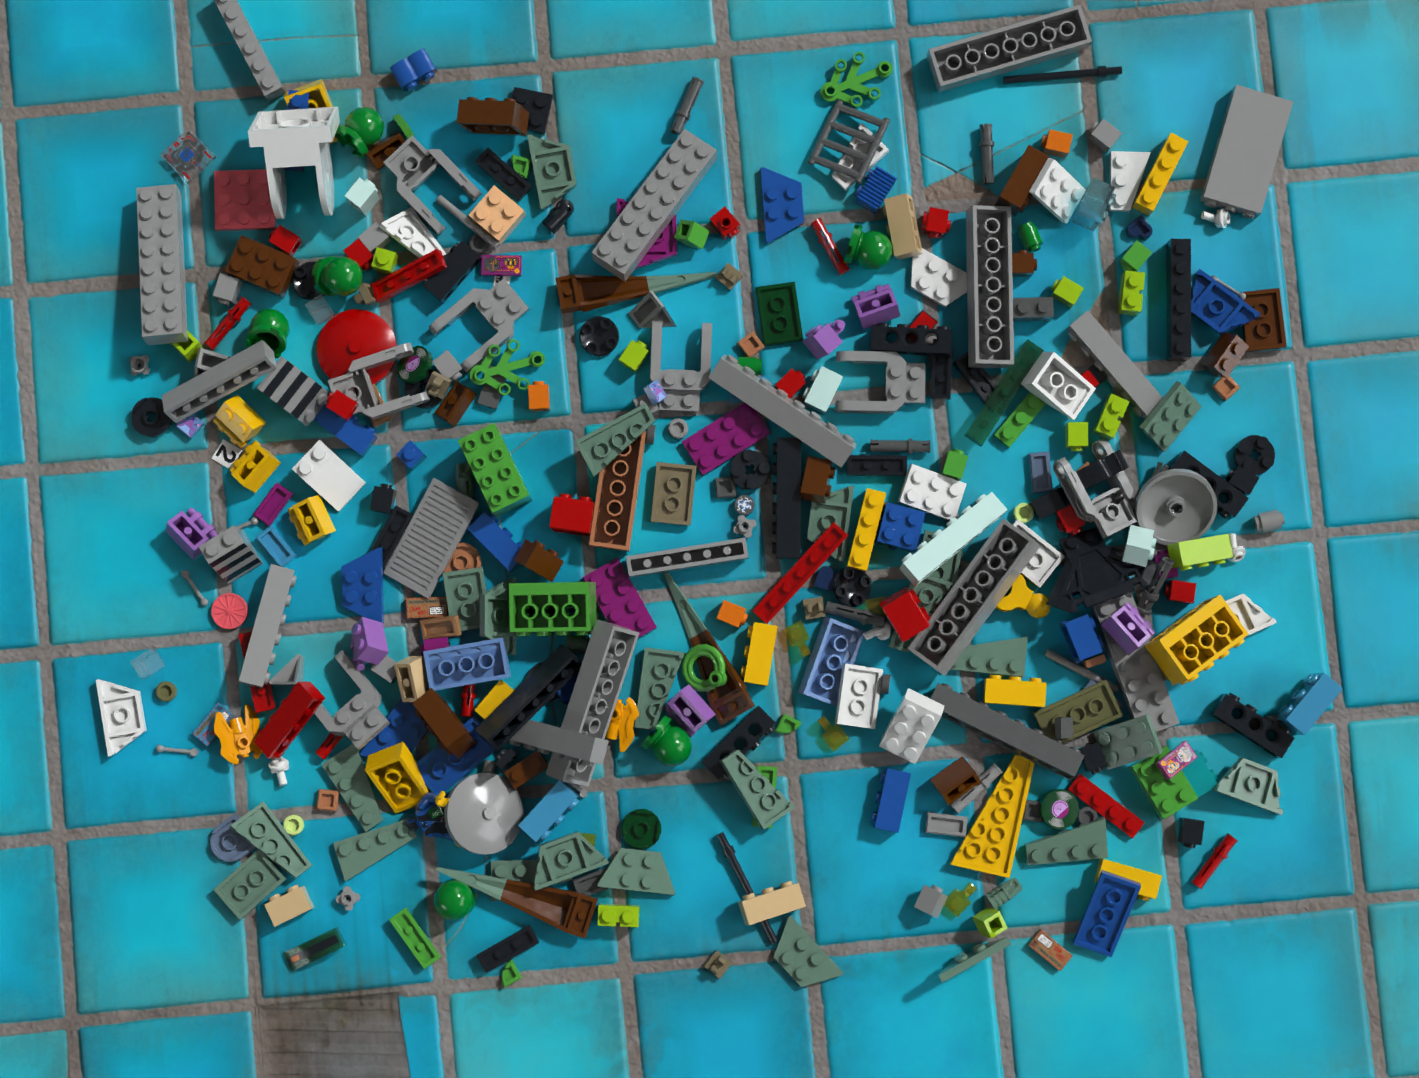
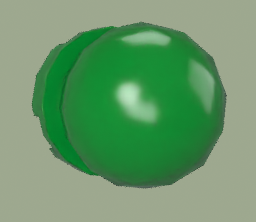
[335,107,384,159]
[844,224,893,270]
[312,257,363,296]
[246,308,290,359]
[641,715,692,766]
[433,878,476,921]

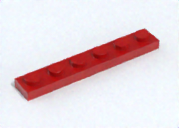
[752,522,849,624]

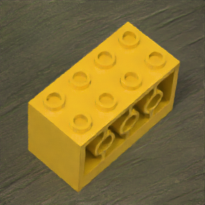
[1144,594,1248,685]

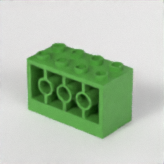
[458,423,532,517]
[509,582,596,636]

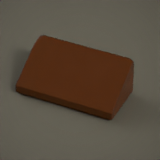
[366,131,405,170]
[434,381,476,427]

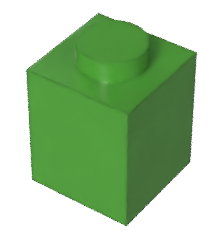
[674,220,710,249]
[1119,240,1152,272]
[941,449,968,481]

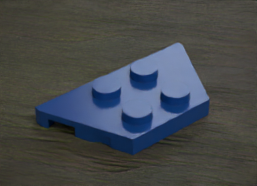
[760,167,804,244]
[1191,268,1260,335]
[341,547,384,624]
[360,698,428,757]

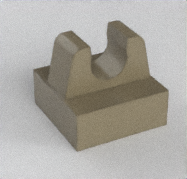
[715,262,743,291]
[353,283,378,305]
[425,371,452,399]
[802,597,826,620]
[704,950,732,979]

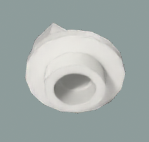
[1201,208,1230,228]
[1227,533,1246,562]
[863,621,891,641]
[269,757,289,786]

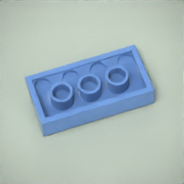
[798,617,865,707]
[423,638,511,691]

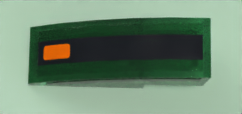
[284,927,346,971]

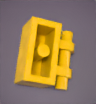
[213,395,266,449]
[229,440,281,493]
[287,495,336,546]

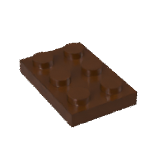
[1240,288,1287,352]

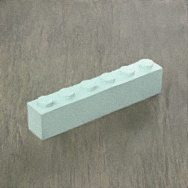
[899,492,1008,587]

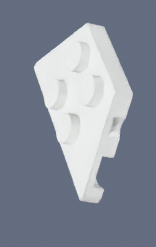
[911,248,967,307]
[1225,594,1277,636]
[96,679,147,757]

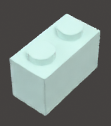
[345,177,380,217]
[802,366,843,415]
[1122,525,1156,567]

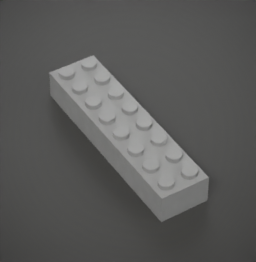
[927,5,1092,93]
[591,129,717,282]
[136,184,188,345]
[966,205,1014,368]
[907,519,1040,676]
[1090,593,1180,732]
[546,619,639,787]

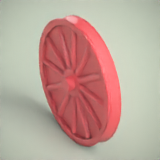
[211,593,248,629]

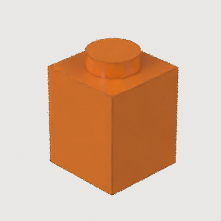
[1041,129,1073,158]
[528,381,550,412]
[716,600,748,628]

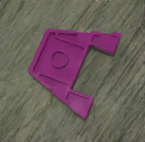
[617,198,677,270]

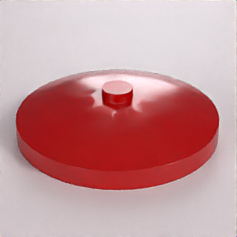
[317,309,397,385]

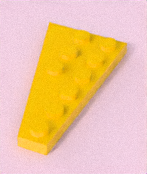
[950,755,1034,878]

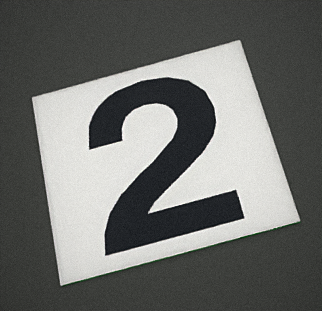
[211,439,243,469]

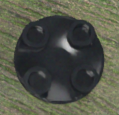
[293,262,324,300]
[579,316,619,356]
[833,567,872,607]

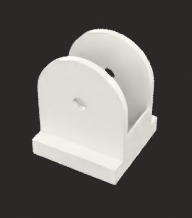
[248,107,340,219]

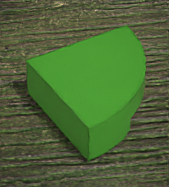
[393,114,414,139]
[512,155,532,180]
[775,714,802,734]
[502,959,522,988]

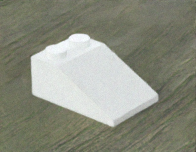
[1021,352,1096,420]
[292,440,366,512]

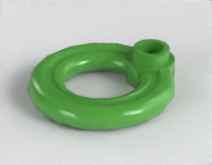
[682,644,727,692]

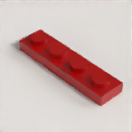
[371,249,447,303]
[238,631,276,713]
[1067,773,1145,839]

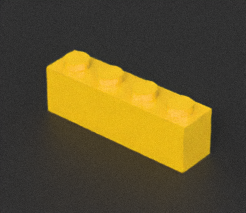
[1132,133,1189,216]
[846,488,886,572]

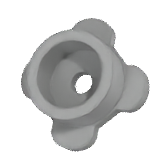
[129,355,150,376]
[733,515,756,538]
[336,886,360,911]

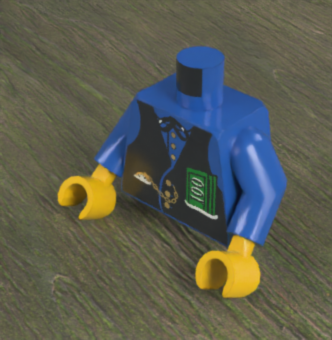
[407,790,460,847]

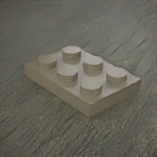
[651,462,697,526]

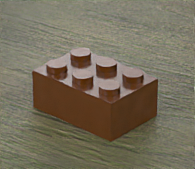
[456,97,529,136]
[995,145,1050,216]
[225,235,300,299]
[413,688,477,759]

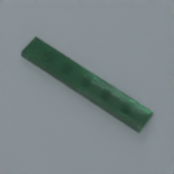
[964,339,1044,447]

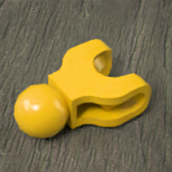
[995,574,1051,619]

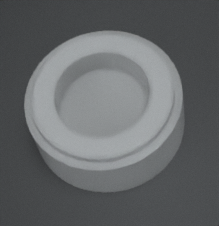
[668,418,688,439]

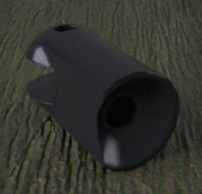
[542,199,574,234]

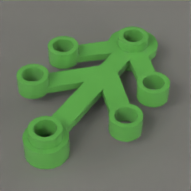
[820,52,893,108]
[469,339,545,395]

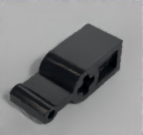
[1076,450,1129,490]
[1029,487,1071,521]

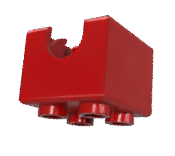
[549,493,595,536]
[879,587,931,642]

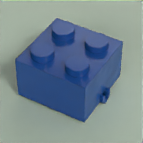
[874,502,925,552]
[1059,614,1104,664]

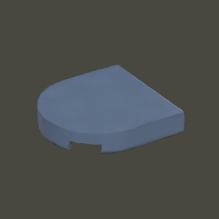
[210,813,256,862]

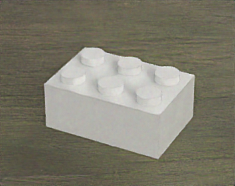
[879,688,944,764]

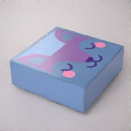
[643,379,667,405]
[175,414,205,439]

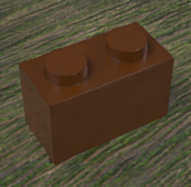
[1201,333,1249,379]
[800,456,835,504]
[514,540,564,582]
[504,750,548,789]
[930,756,981,805]

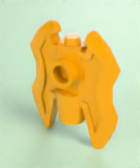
[605,697,639,752]
[214,705,262,764]

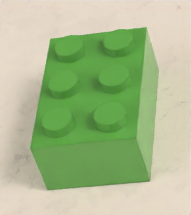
[1128,746,1199,819]

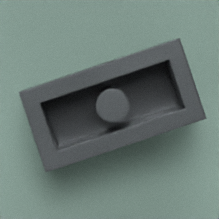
[1013,297,1054,322]

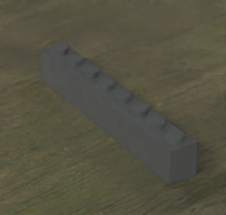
[930,683,1085,781]

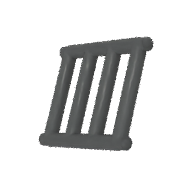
[808,100,890,184]

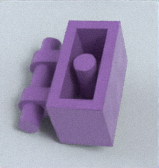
[851,284,900,330]
[802,320,845,359]
[166,507,218,560]
[1102,602,1155,656]
[350,617,389,671]
[663,685,716,738]

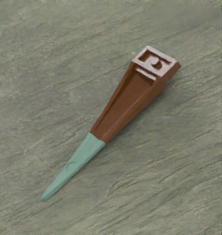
[555,272,717,314]
[665,572,755,725]
[435,867,598,938]

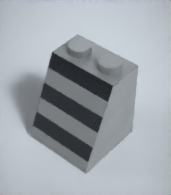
[257,356,330,426]
[199,525,263,584]

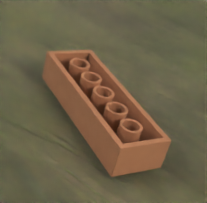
[589,431,646,552]

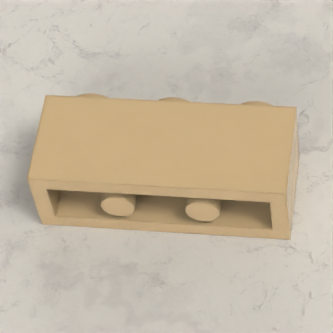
[883,193,923,260]
[738,880,806,925]

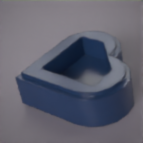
[1126,215,1153,240]
[814,566,835,591]

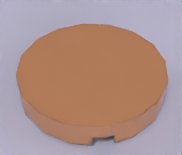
[444,542,482,572]

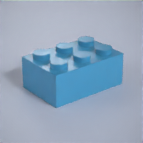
[1276,673,1343,735]
[518,780,580,842]

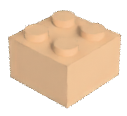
[468,185,526,245]

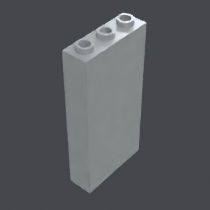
[1200,85,1293,219]

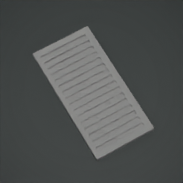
[383,478,480,599]

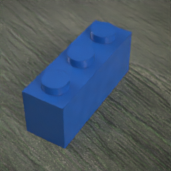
[314,403,378,457]
[467,512,522,572]
[871,768,911,833]

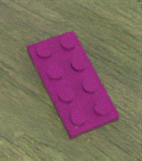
[682,403,770,476]
[583,558,657,638]

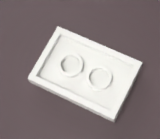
[1029,158,1086,224]
[898,464,967,521]
[1013,519,1065,588]
[835,663,883,729]

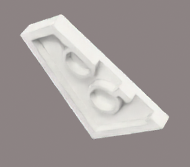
[832,123,889,191]
[1109,151,1151,212]
[379,207,446,258]

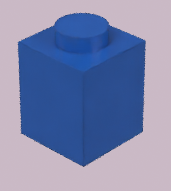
[396,440,427,471]

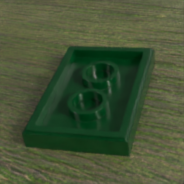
[755,282,803,346]

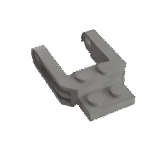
[383,135,482,235]
[429,278,530,374]
[650,321,712,412]
[328,343,430,420]
[835,351,926,414]
[1053,438,1138,539]
[314,650,390,750]

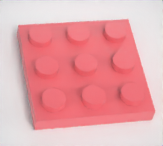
[214,169,276,231]

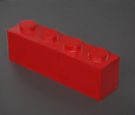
[254,682,325,758]

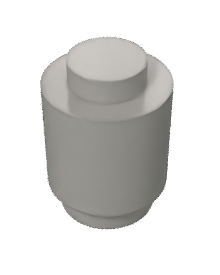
[1253,509,1285,533]

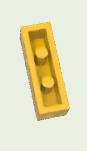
[740,622,778,686]
[982,675,1047,707]
[1094,858,1162,901]

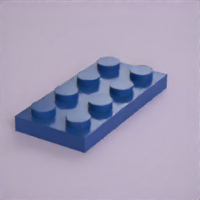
[416,716,496,793]
[1073,870,1141,957]

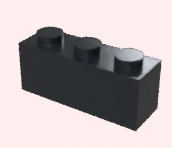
[423,241,482,304]

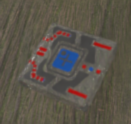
[160,128,217,184]

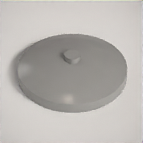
[1135,469,1217,545]
[444,773,523,855]

